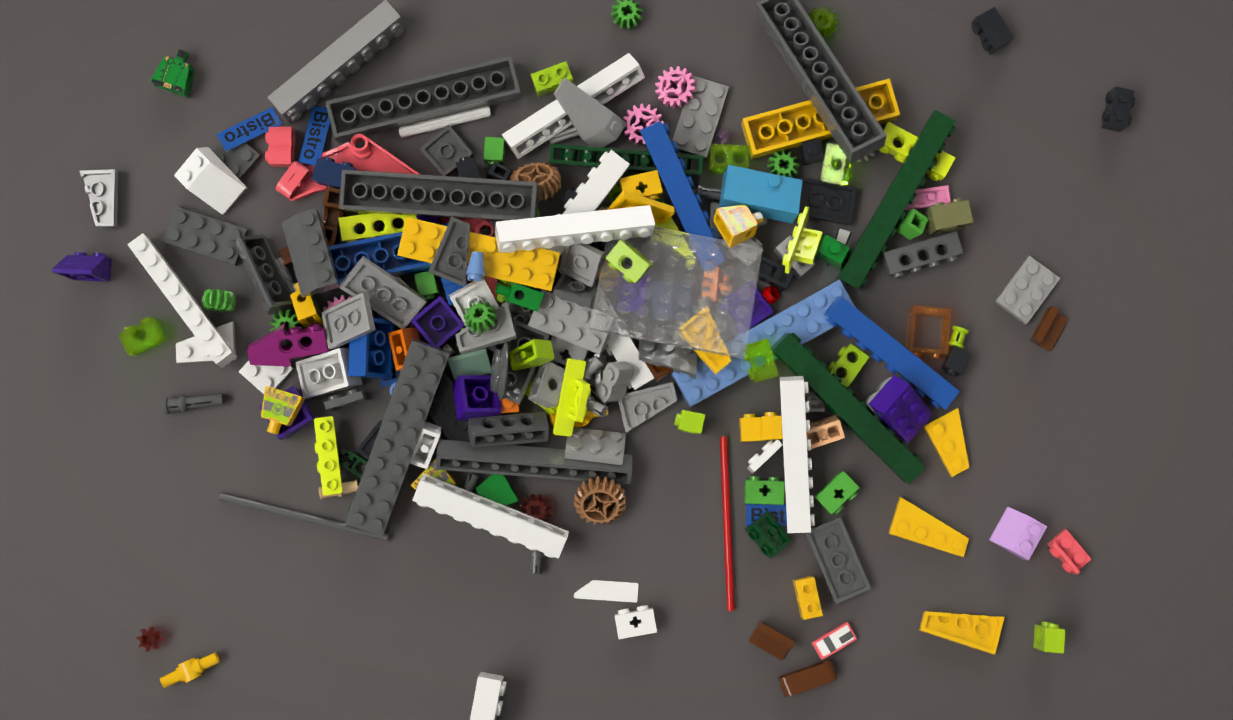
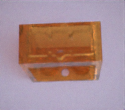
[906,305,951,359]

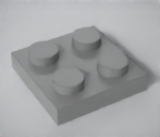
[559,243,604,287]

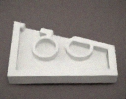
[176,321,236,363]

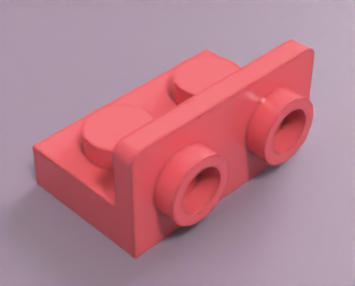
[1047,529,1091,575]

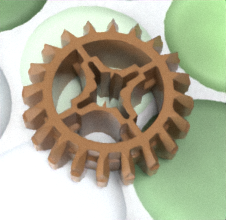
[510,161,561,202]
[574,476,626,526]

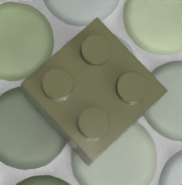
[923,198,974,236]

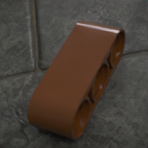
[778,659,838,697]

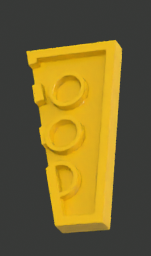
[888,497,969,557]
[919,611,1005,655]

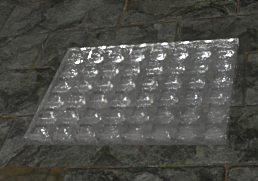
[590,227,763,359]

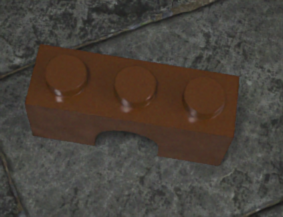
[322,187,346,246]

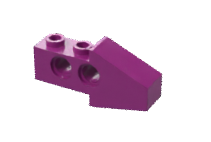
[247,324,328,367]

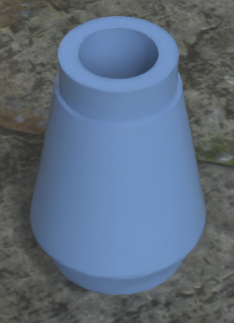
[466,252,486,282]

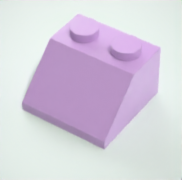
[989,507,1047,560]

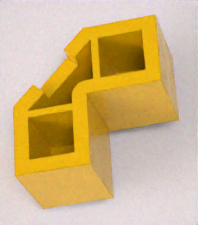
[739,412,783,442]

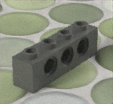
[880,231,964,278]
[468,412,549,448]

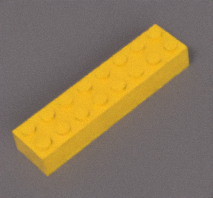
[741,78,900,160]
[397,217,561,291]

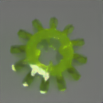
[808,6,838,39]

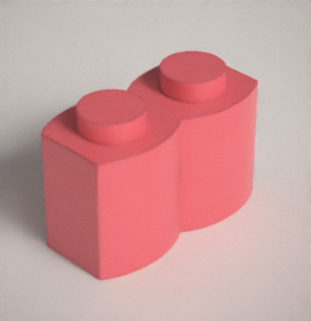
[265,127,295,167]

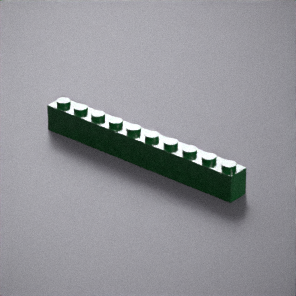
[837,109,956,289]
[769,333,926,484]

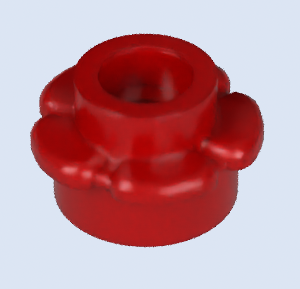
[762,286,780,304]

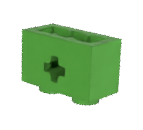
[813,471,859,514]
[744,476,785,505]

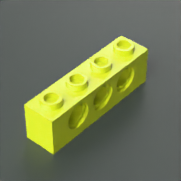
[878,121,955,181]
[338,213,417,243]

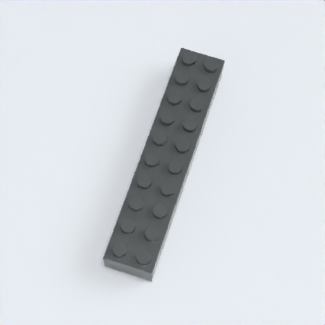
[756,0,886,163]
[325,56,522,143]
[339,170,539,221]
[345,338,450,536]

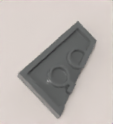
[428,216,470,287]
[639,339,697,379]

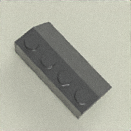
[282,208,340,297]
[236,235,293,315]

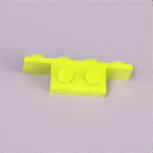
[782,206,823,274]
[553,358,591,437]
[314,416,343,495]

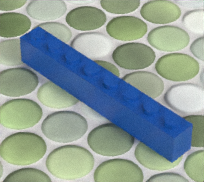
[640,120,726,271]
[823,296,960,410]

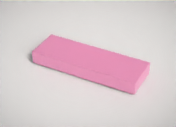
[904,185,951,211]

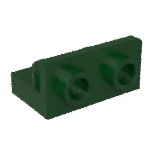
[745,510,792,558]

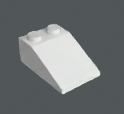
[174,147,247,215]
[295,348,363,399]

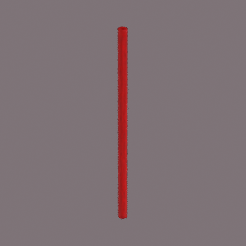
[720,436,735,611]

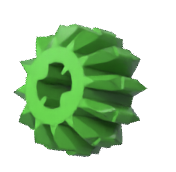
[611,0,643,30]
[767,150,799,178]
[202,289,236,313]
[464,300,497,334]
[269,309,303,342]

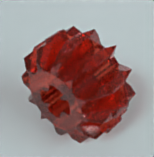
[520,494,552,522]

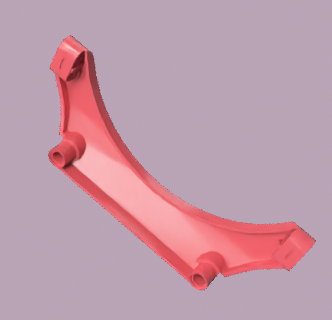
[275,134,499,320]

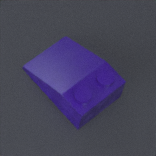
[52,252,112,282]

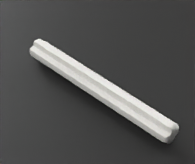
[399,106,491,138]

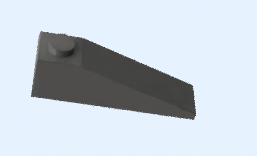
[503,320,551,405]

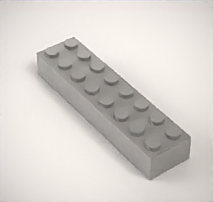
[267,0,405,123]

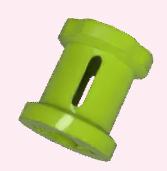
[947,326,969,349]

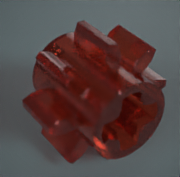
[136,626,163,652]

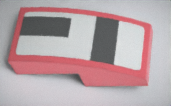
[811,622,857,660]

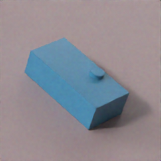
[719,165,802,224]

